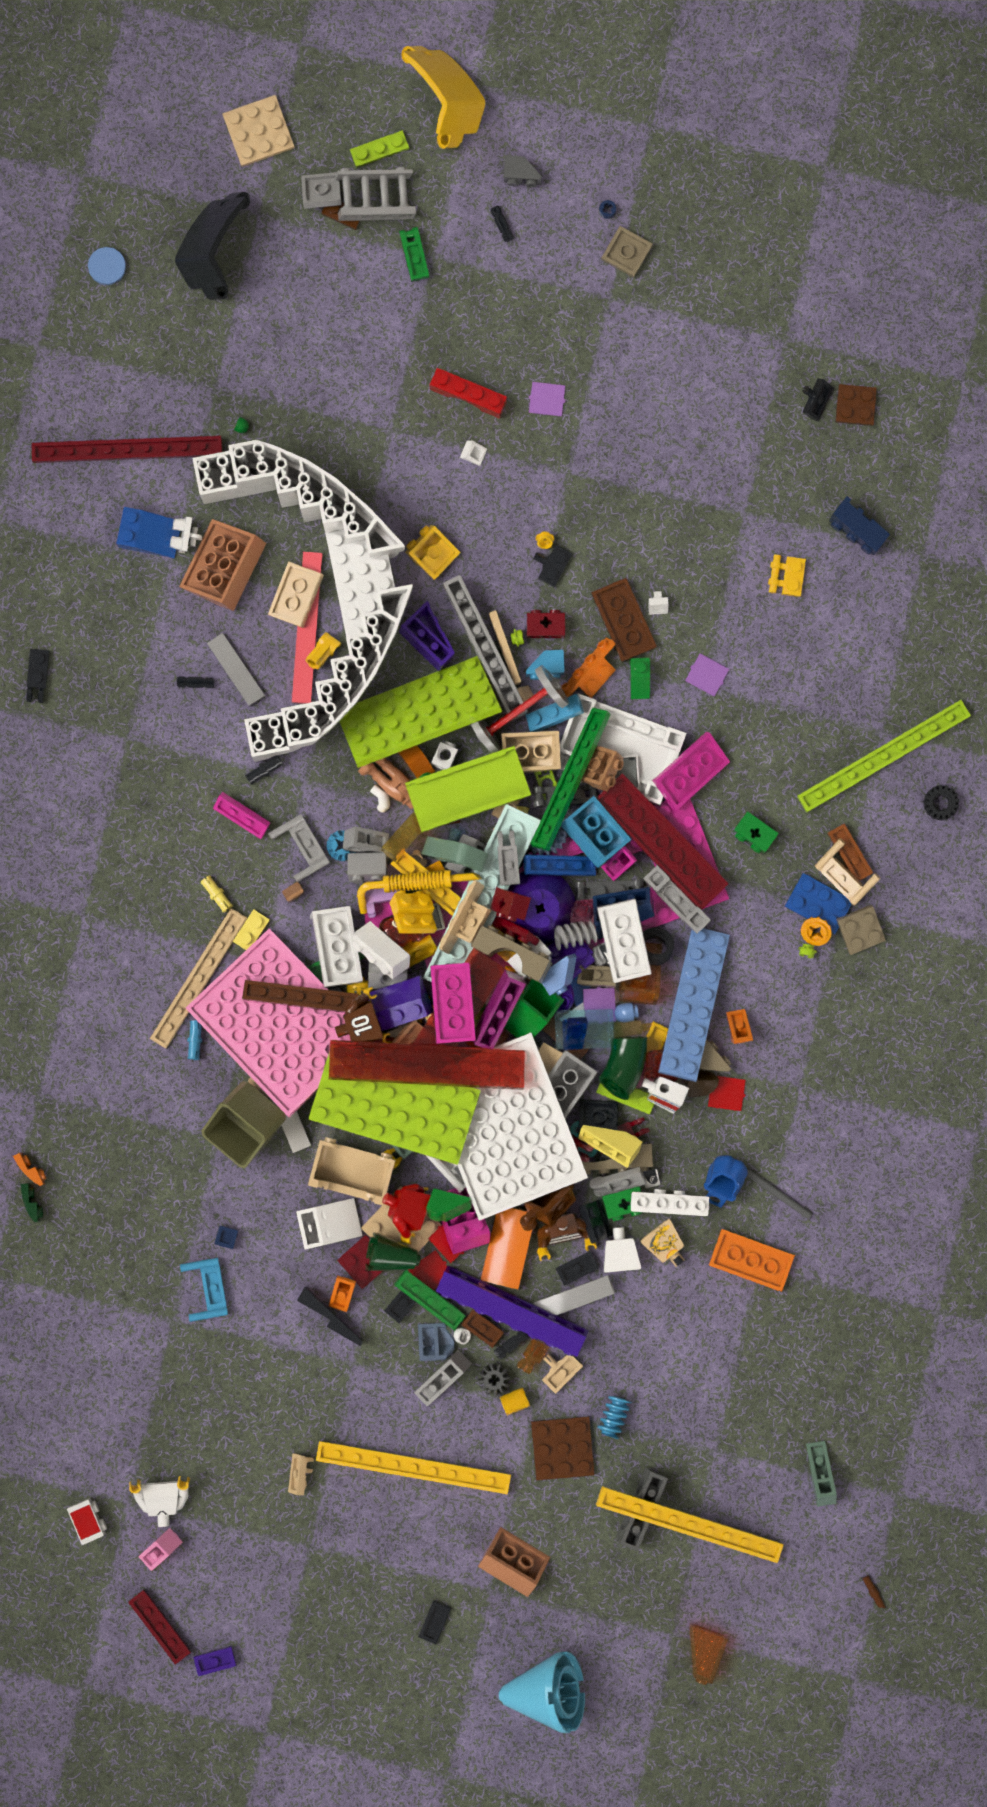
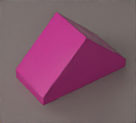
[601,846,637,881]

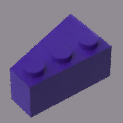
[399,600,455,672]

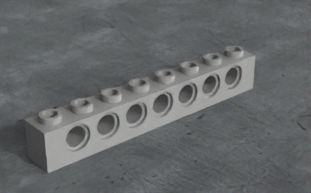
[443,575,528,722]

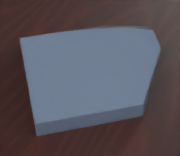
[418,1323,454,1361]

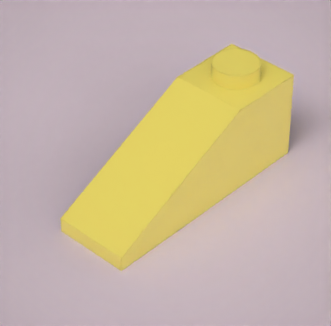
[578,1125,642,1168]

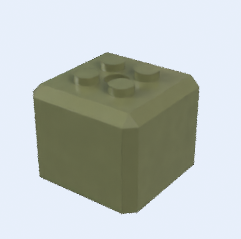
[201,1081,287,1168]

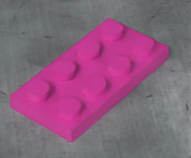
[652,732,730,811]
[430,963,476,1044]

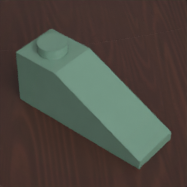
[806,1441,837,1507]

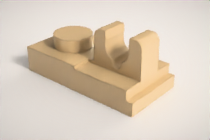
[288,1453,314,1495]

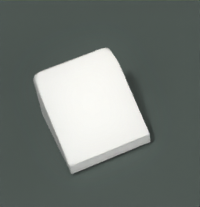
[460,441,487,466]

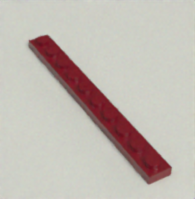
[31,436,222,463]

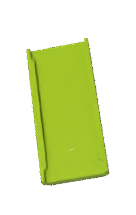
[405,746,531,833]

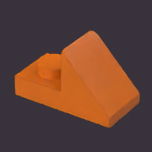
[726,1009,753,1044]
[328,1275,356,1312]

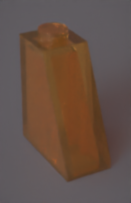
[689,1623,728,1685]

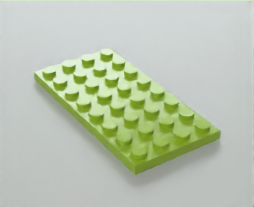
[339,656,502,768]
[309,1044,481,1165]

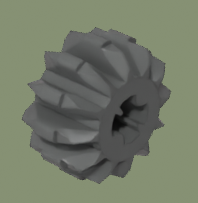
[477,1363,510,1396]

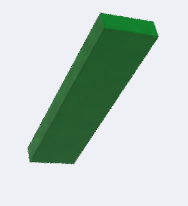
[394,1270,466,1331]

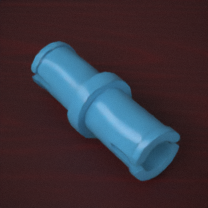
[187,1020,203,1060]

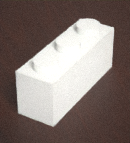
[353,921,410,979]

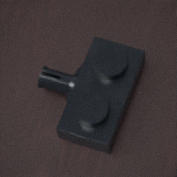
[802,378,834,422]
[533,545,572,587]

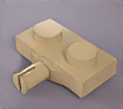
[542,1354,583,1394]

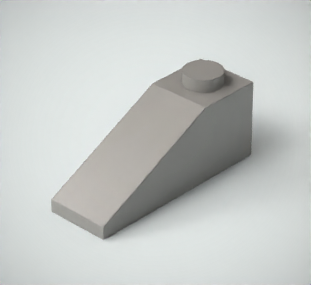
[414,1350,472,1407]

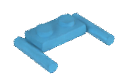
[180,1257,228,1322]

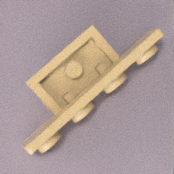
[439,880,491,954]

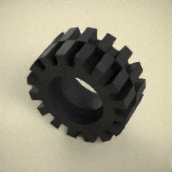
[923,785,960,821]

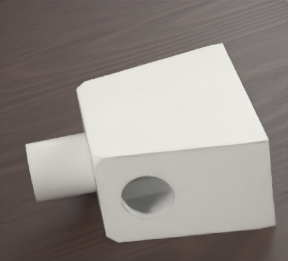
[604,1227,641,1273]

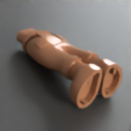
[358,757,413,810]

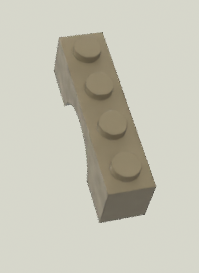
[471,925,552,984]

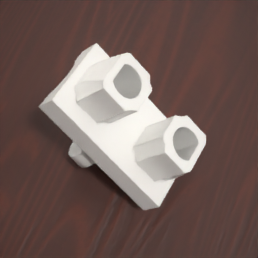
[170,517,202,554]

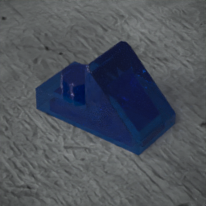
[562,1017,588,1050]

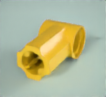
[305,632,341,670]

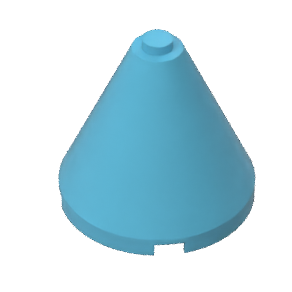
[499,1652,585,1733]

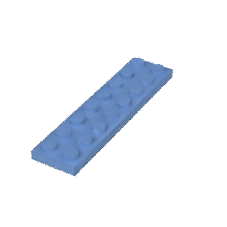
[658,928,730,1082]

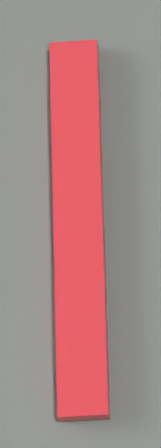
[292,552,322,704]

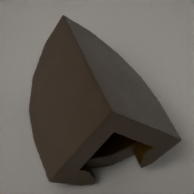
[688,1070,719,1097]

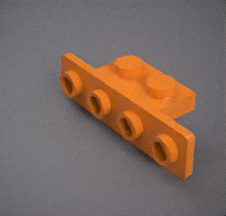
[561,638,616,698]

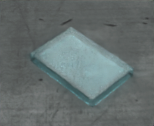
[555,1009,614,1049]

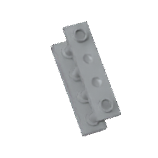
[335,167,416,221]

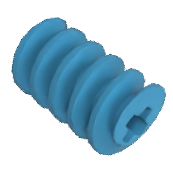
[597,1396,632,1439]

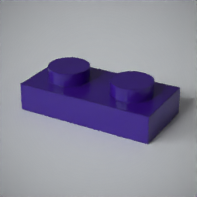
[193,1646,237,1676]

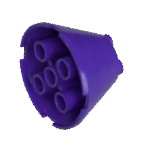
[504,871,576,944]

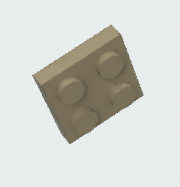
[601,226,653,278]
[836,905,886,955]

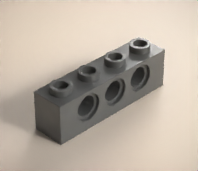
[615,1467,668,1551]

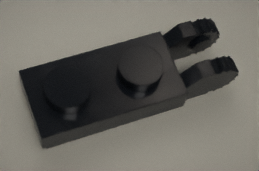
[26,649,50,703]

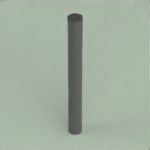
[747,1169,813,1219]

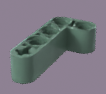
[421,836,489,872]

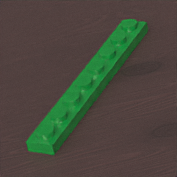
[531,707,611,851]

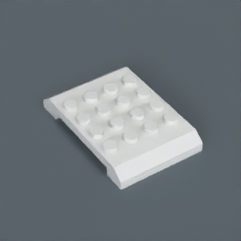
[560,694,686,805]

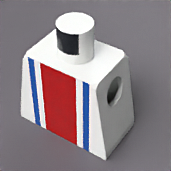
[640,1077,689,1113]

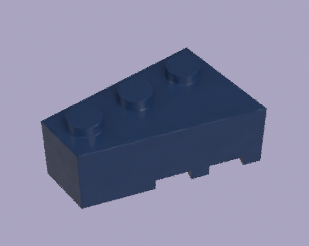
[829,496,890,555]
[593,887,655,940]

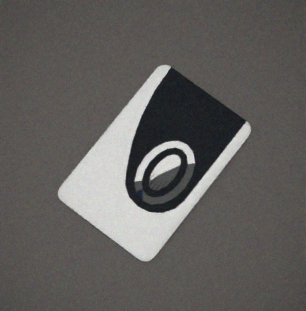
[643,1169,660,1189]

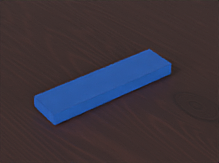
[523,855,596,877]

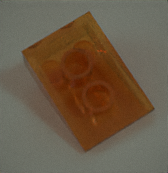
[618,942,662,1005]

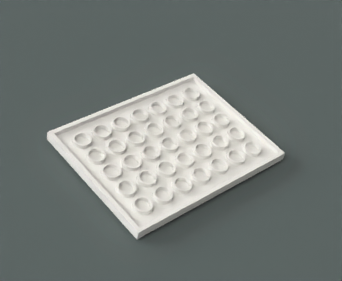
[427,1033,588,1221]

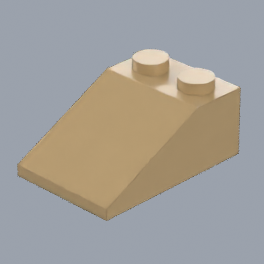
[501,731,561,773]

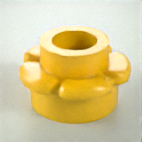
[536,531,554,549]

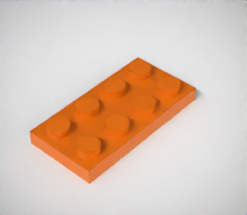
[709,1229,795,1292]

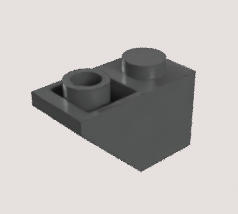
[504,155,542,187]

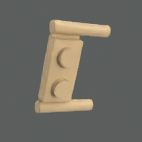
[815,838,881,906]

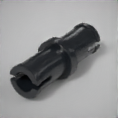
[245,755,284,785]

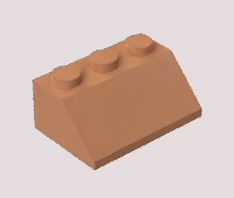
[478,1527,550,1597]

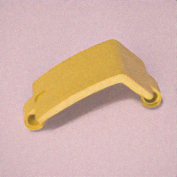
[401,46,485,149]

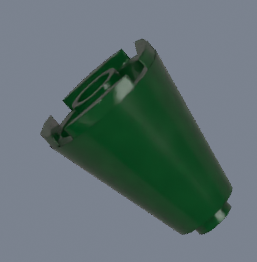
[365,1232,421,1271]

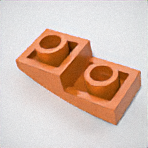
[13,1153,47,1186]

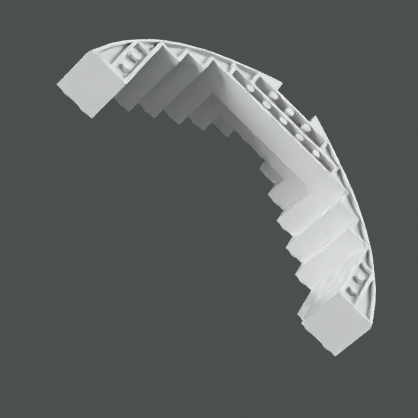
[193,440,413,762]

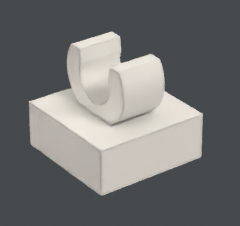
[648,591,668,615]

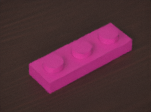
[213,792,270,839]

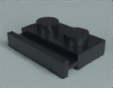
[579,1199,613,1244]

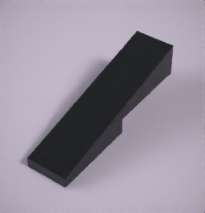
[297,1286,363,1346]

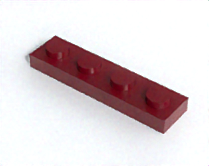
[128,1589,191,1665]

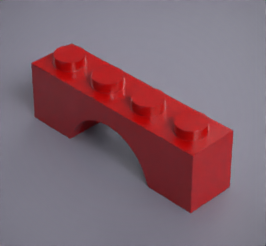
[430,368,507,419]

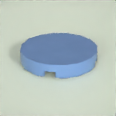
[88,247,126,285]

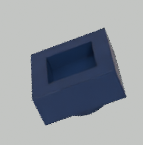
[214,1225,239,1249]

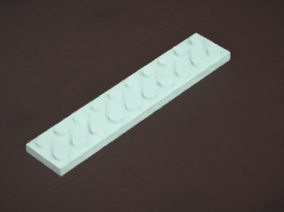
[423,804,541,982]

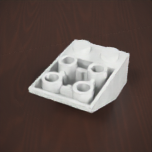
[296,1198,363,1249]

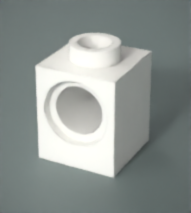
[431,741,458,770]

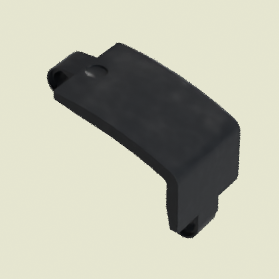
[175,192,250,300]

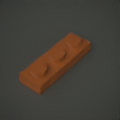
[827,823,873,881]

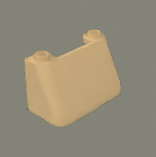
[308,1137,395,1206]

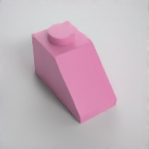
[138,1528,183,1571]

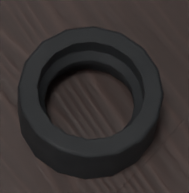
[643,927,674,966]

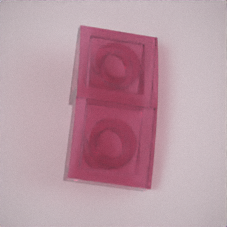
[570,899,593,923]

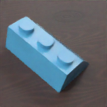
[561,796,631,868]

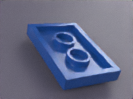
[784,873,851,934]

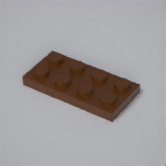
[591,578,657,663]

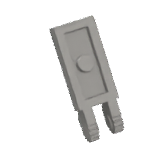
[497,830,520,886]
[589,1167,647,1197]

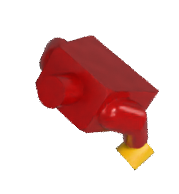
[382,1183,431,1244]

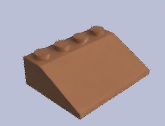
[179,519,266,611]

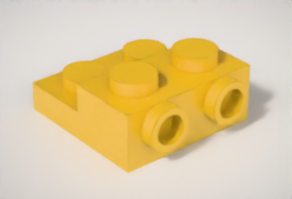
[405,525,461,580]
[390,890,437,933]

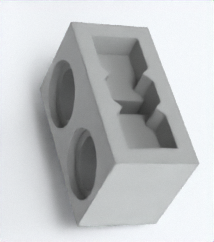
[343,826,389,853]

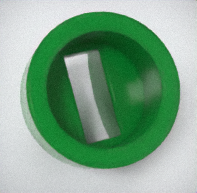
[234,417,249,433]

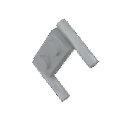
[268,814,330,882]

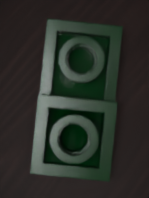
[20,1183,43,1222]

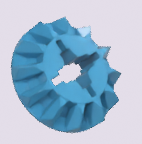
[327,831,356,861]

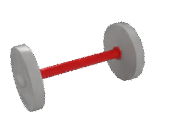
[471,665,569,753]

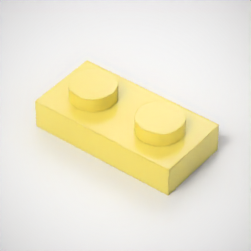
[233,909,270,950]

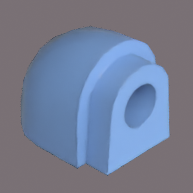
[615,1002,639,1023]

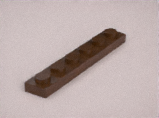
[242,980,359,1013]

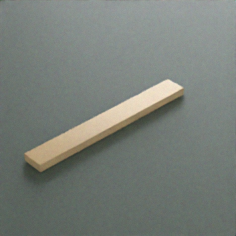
[150,908,247,1049]

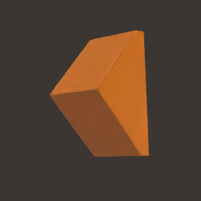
[398,745,435,779]

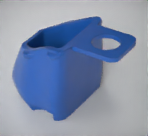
[704,1155,748,1208]

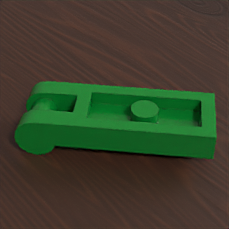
[399,227,429,282]

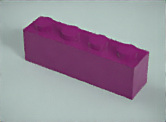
[473,969,526,1051]

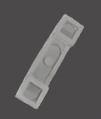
[643,865,711,933]

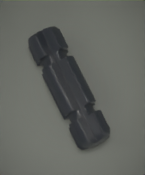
[490,205,513,242]
[177,676,214,688]
[494,1331,529,1360]

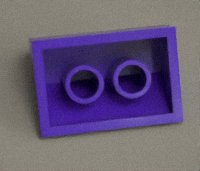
[368,975,434,1031]

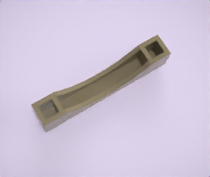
[582,1144,653,1174]

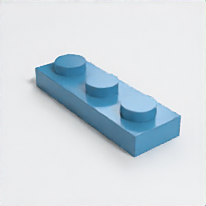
[526,694,584,732]

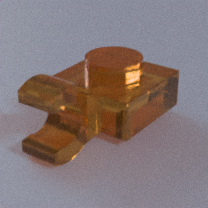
[517,1339,549,1374]

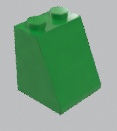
[504,979,564,1038]

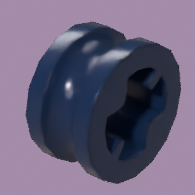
[599,200,616,219]

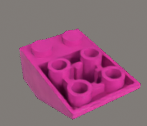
[441,1187,490,1254]

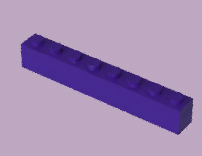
[436,1265,589,1357]

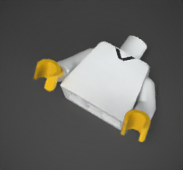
[129,1476,190,1527]

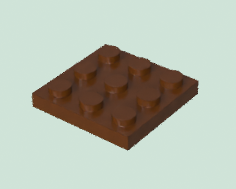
[531,1416,594,1481]

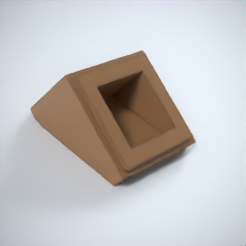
[282,882,304,902]

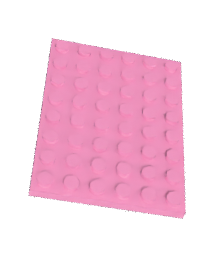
[186,929,363,1118]

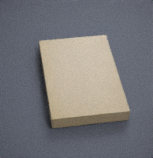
[268,561,324,628]

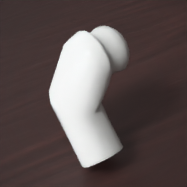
[370,784,390,813]

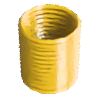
[500,1387,530,1416]

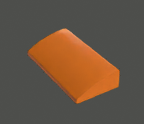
[481,1208,532,1289]

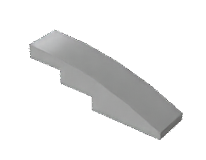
[533,1275,615,1315]

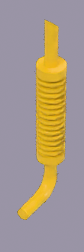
[357,870,482,914]

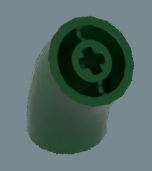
[599,1036,648,1100]

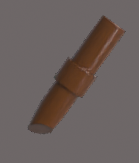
[862,1575,886,1609]

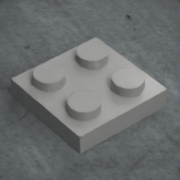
[301,172,341,209]

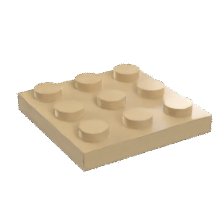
[222,95,295,167]
[361,1186,441,1252]

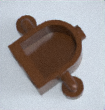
[520,1183,576,1231]

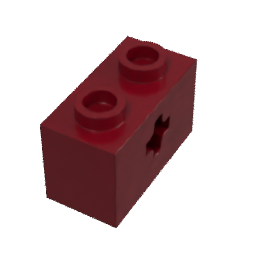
[527,610,565,638]
[490,887,531,922]

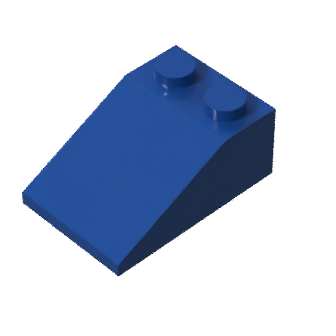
[116,507,180,559]

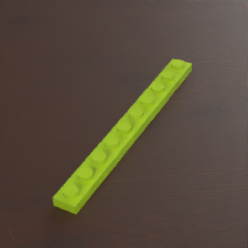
[797,700,971,813]

